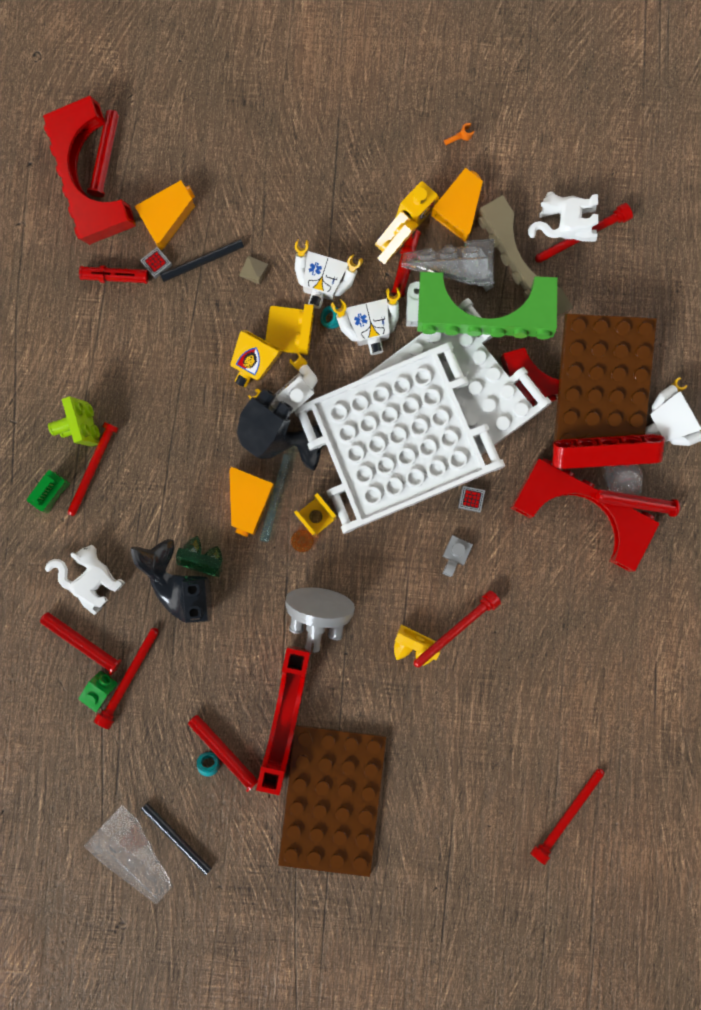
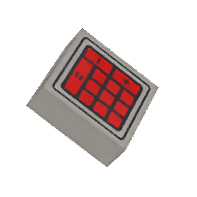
[140,247,172,279]
[458,486,485,513]

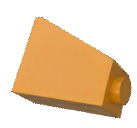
[431,168,483,242]
[135,180,195,250]
[229,467,274,537]

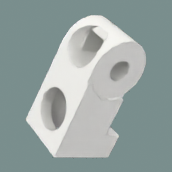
[406,281,419,327]

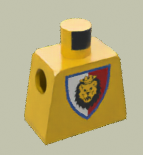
[396,181,439,225]
[231,330,283,387]

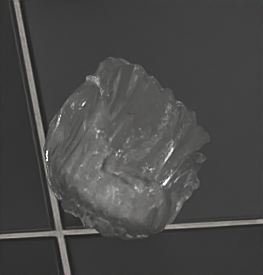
[602,464,644,495]

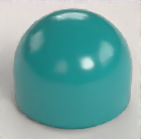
[320,306,339,329]
[197,752,220,777]

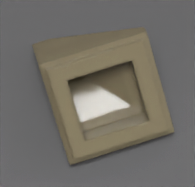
[239,256,268,285]

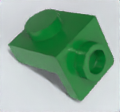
[78,671,118,712]

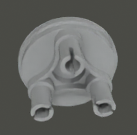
[285,587,355,653]

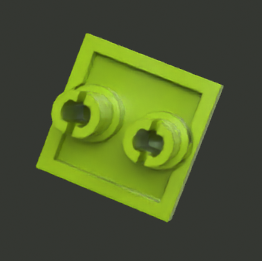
[48,396,100,447]

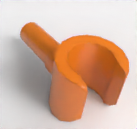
[444,123,475,145]

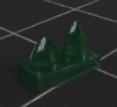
[176,536,223,577]

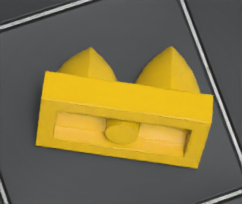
[394,625,441,666]

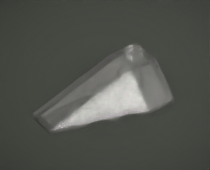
[401,239,494,286]
[84,806,173,904]

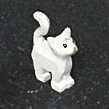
[528,191,598,242]
[45,545,125,615]

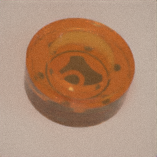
[291,530,314,553]

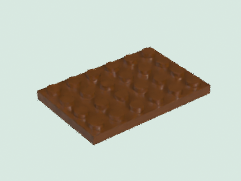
[554,313,657,441]
[278,725,386,877]

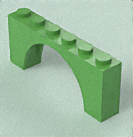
[417,272,558,340]

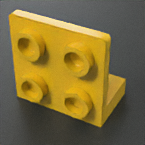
[265,304,314,355]

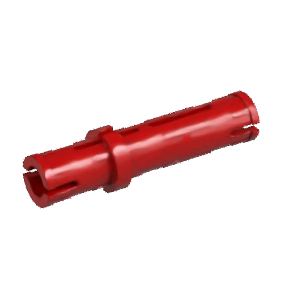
[391,230,421,297]
[79,265,148,284]

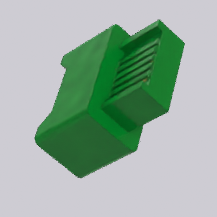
[27,470,70,513]

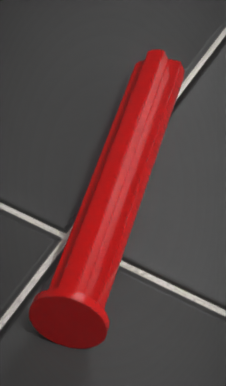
[87,109,119,197]
[595,489,680,517]
[40,612,122,675]
[188,715,258,792]

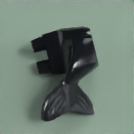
[236,389,325,471]
[131,539,212,623]

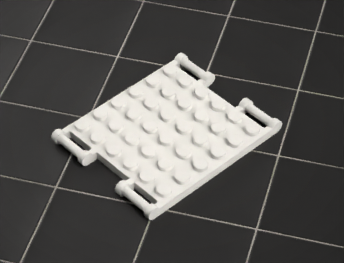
[359,298,552,506]
[294,342,505,534]

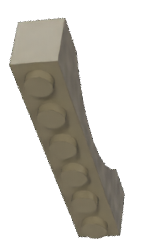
[477,195,573,319]

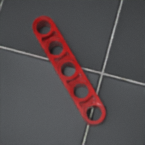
[552,434,665,469]

